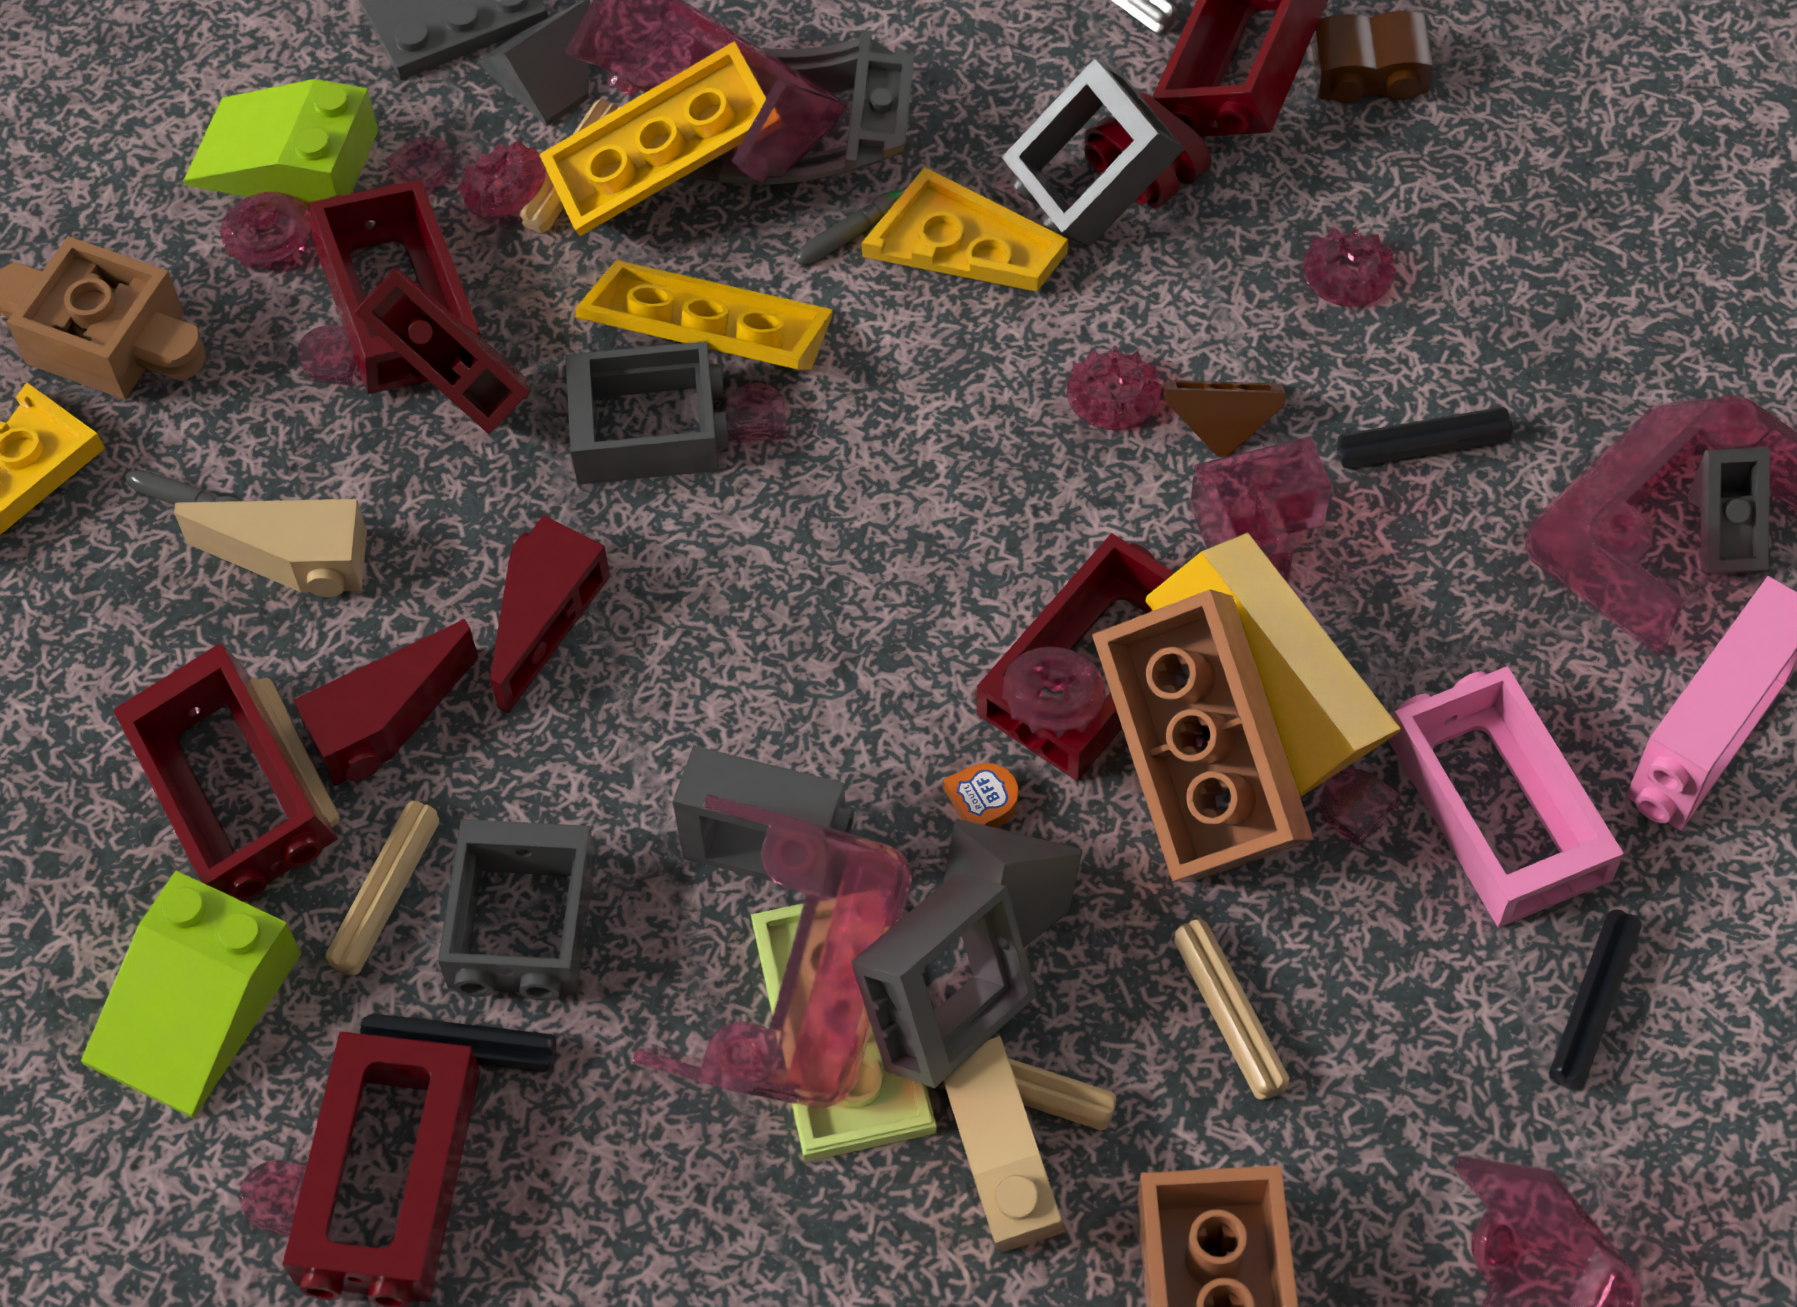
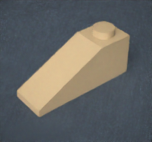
[174,499,367,597]
[943,1036,1065,1253]

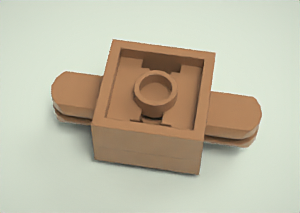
[0,236,206,400]

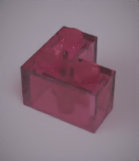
[1190,436,1331,583]

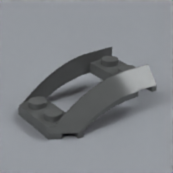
[682,30,914,185]

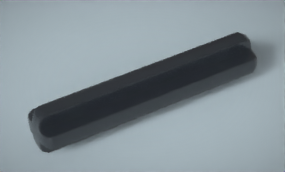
[1337,407,1513,469]
[1549,909,1642,1091]
[360,1013,557,1072]

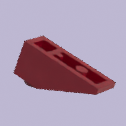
[354,267,530,434]
[490,515,610,714]
[293,619,479,786]

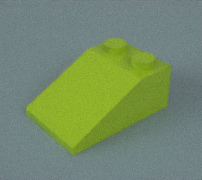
[183,79,379,209]
[81,870,301,1119]

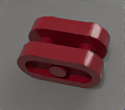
[1084,92,1211,208]

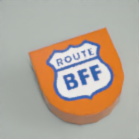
[943,763,1018,828]

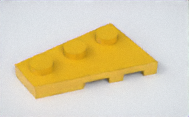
[862,167,1068,292]
[0,383,105,535]

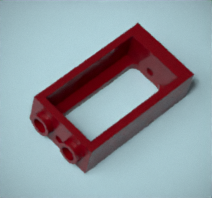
[1152,0,1328,137]
[309,179,480,395]
[977,533,1175,782]
[113,643,338,902]
[283,1031,481,1307]

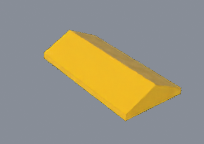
[539,41,779,236]
[575,260,833,370]
[1145,533,1401,797]

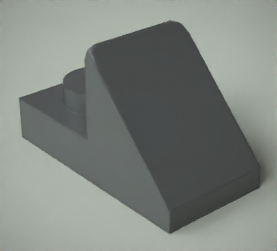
[1688,447,1770,573]

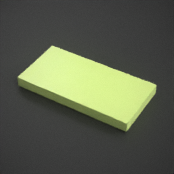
[751,888,937,1162]

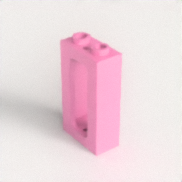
[1626,576,1797,831]
[1388,666,1624,928]

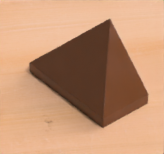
[1163,380,1285,457]

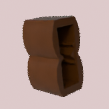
[1312,11,1433,103]

